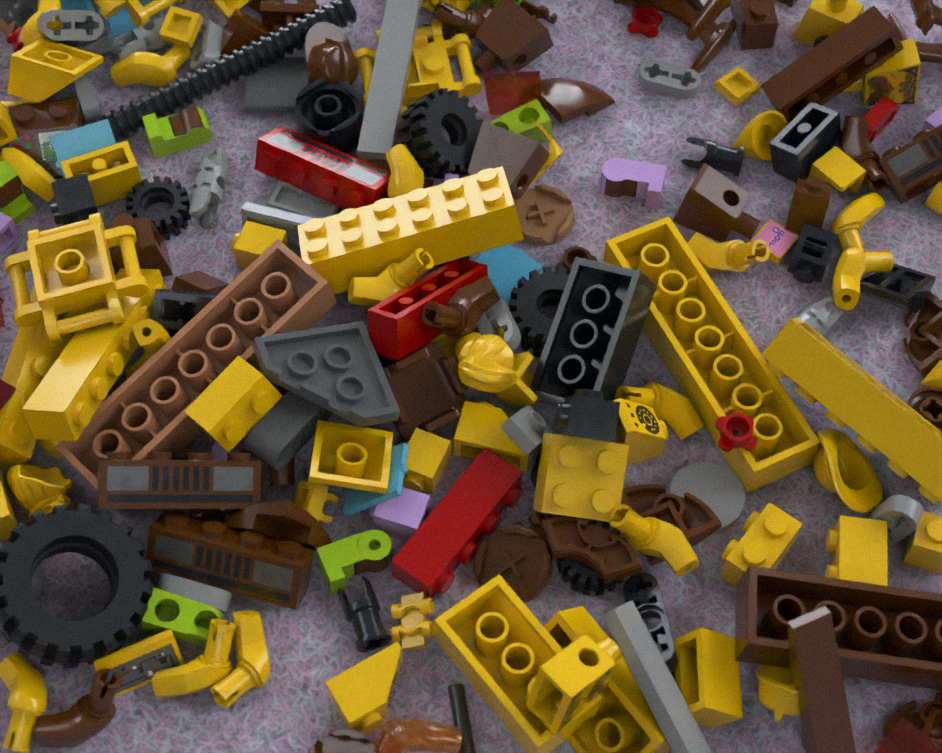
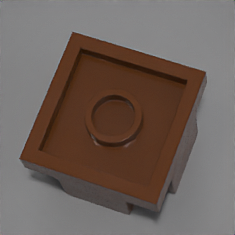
[383,341,469,442]

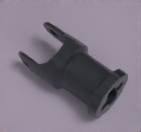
[681,137,746,177]
[338,576,392,653]

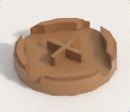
[513,185,575,246]

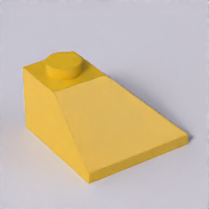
[7,38,104,104]
[308,420,394,494]

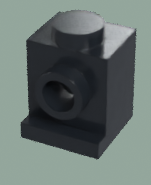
[787,223,838,283]

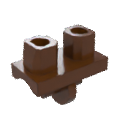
[260,0,320,33]

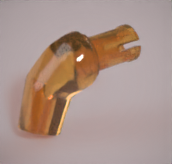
[376,718,462,753]

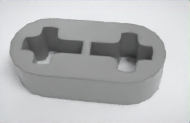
[37,10,104,41]
[190,19,223,70]
[638,60,701,99]
[72,73,102,122]
[477,297,521,352]
[869,495,923,544]
[156,573,233,613]

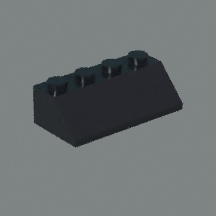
[530,257,657,407]

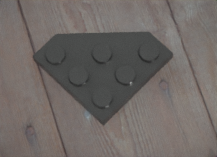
[253,321,401,427]

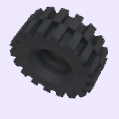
[399,88,483,179]
[509,266,569,358]

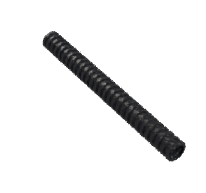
[81,0,357,142]

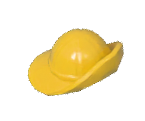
[813,428,883,513]

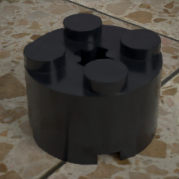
[294,80,363,154]

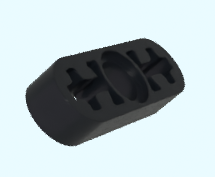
[623,573,678,673]

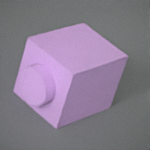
[369,487,431,541]

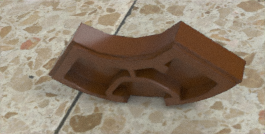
[540,516,643,584]

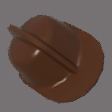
[304,22,359,86]

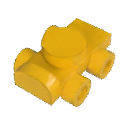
[391,592,434,651]

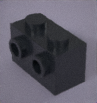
[769,101,841,182]
[50,173,99,227]
[554,389,620,442]

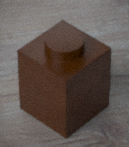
[785,178,832,233]

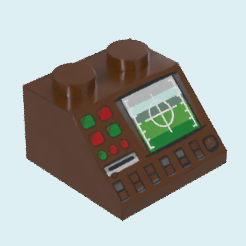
[8,99,85,179]

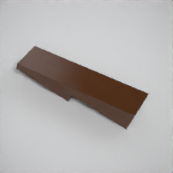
[787,606,856,753]

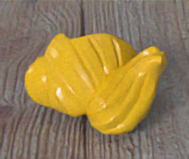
[455,332,519,393]
[6,463,73,522]

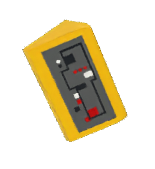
[93,629,185,697]

